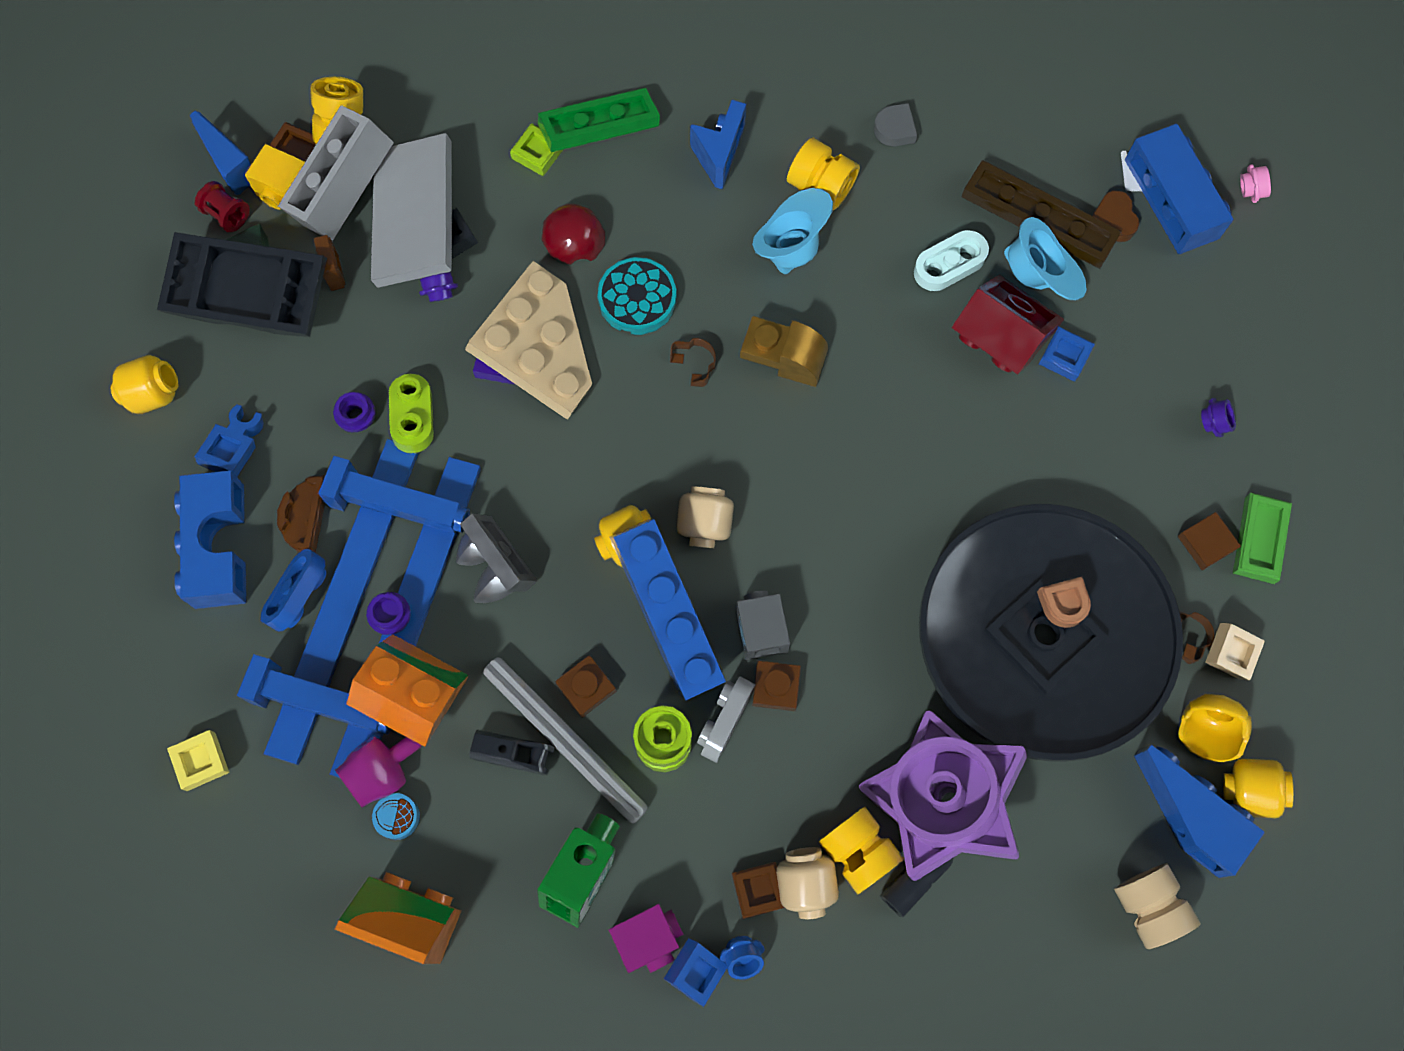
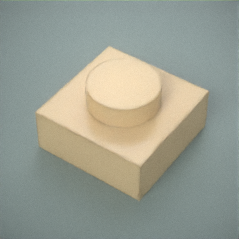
[1205,623,1265,681]

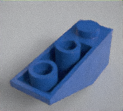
[1134,745,1265,878]

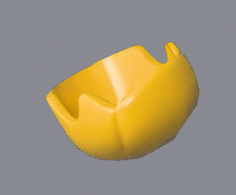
[1178,694,1252,762]

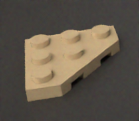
[465,261,592,420]

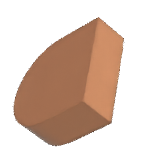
[1037,577,1091,628]

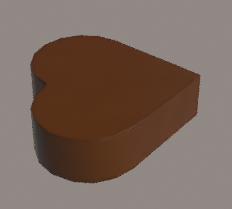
[1093,191,1139,242]

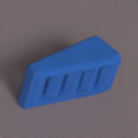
[190,110,252,195]

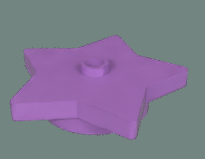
[859,710,1027,881]

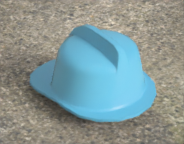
[752,188,833,274]
[1004,217,1087,301]

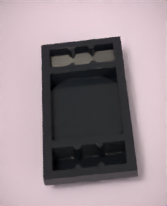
[157,232,327,337]

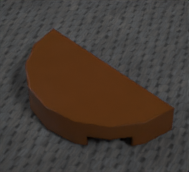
[277,475,325,553]

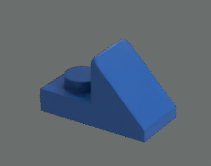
[690,100,746,189]

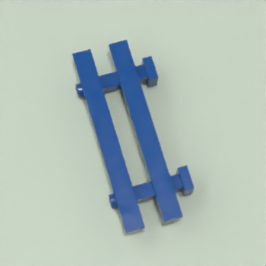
[237,439,481,778]

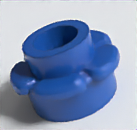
[720,936,765,980]

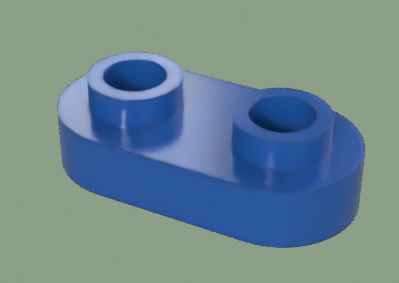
[261,549,326,632]

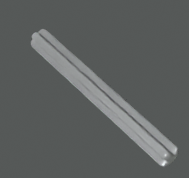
[483,657,648,824]

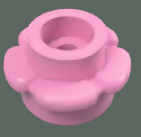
[1240,164,1271,203]

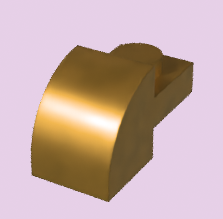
[740,316,828,387]

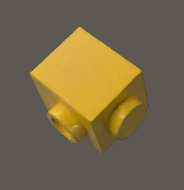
[245,144,305,210]

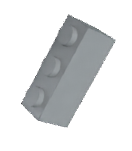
[278,105,394,241]

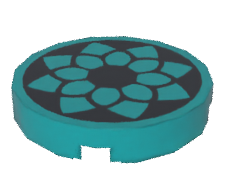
[597,257,677,335]

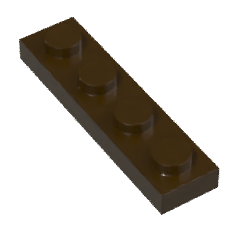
[961,160,1122,269]

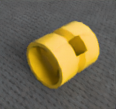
[311,76,363,144]
[787,137,860,210]
[819,807,904,895]

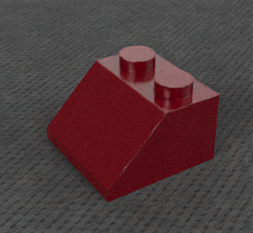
[951,274,1064,375]

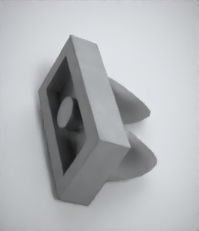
[456,514,538,603]

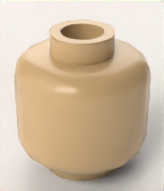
[676,487,734,549]
[776,847,839,919]

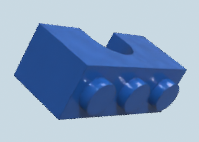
[174,470,246,609]

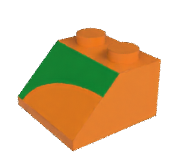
[346,634,469,747]
[335,872,462,964]

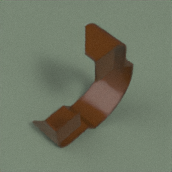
[670,338,715,387]
[1179,611,1214,664]

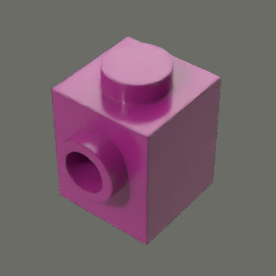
[608,904,684,973]

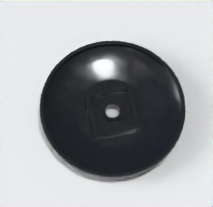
[919,504,1183,762]

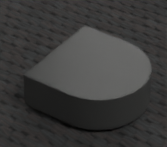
[874,103,917,147]

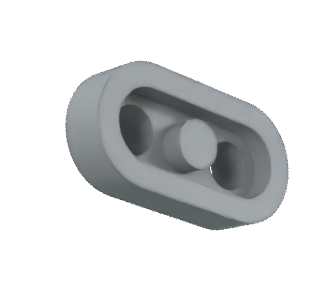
[697,677,756,763]

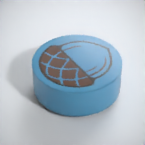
[372,793,420,840]

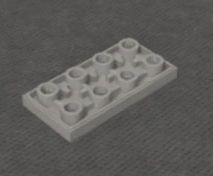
[371,133,452,288]

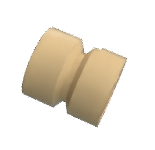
[1114,863,1201,949]

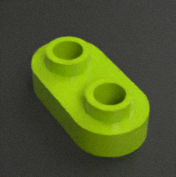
[389,374,434,453]

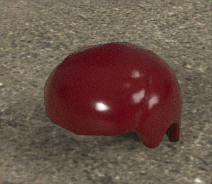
[541,203,605,265]

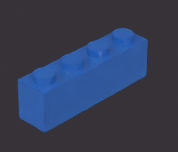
[609,519,726,700]

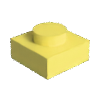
[167,730,229,791]

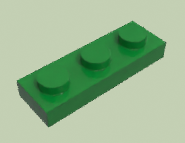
[538,88,660,152]

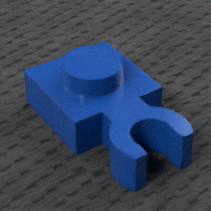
[194,404,264,477]

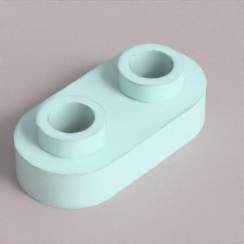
[914,230,989,291]

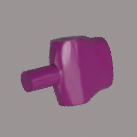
[335,736,421,808]

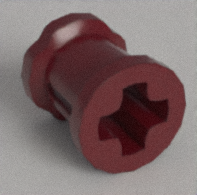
[194,181,250,232]

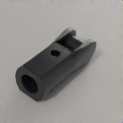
[470,729,554,775]
[880,857,954,917]

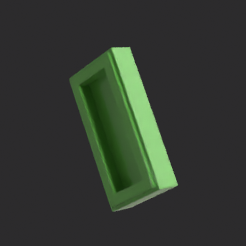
[1233,493,1292,584]

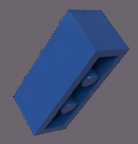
[1125,124,1234,255]

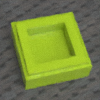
[510,123,563,176]

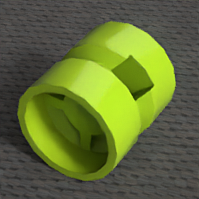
[633,705,692,772]

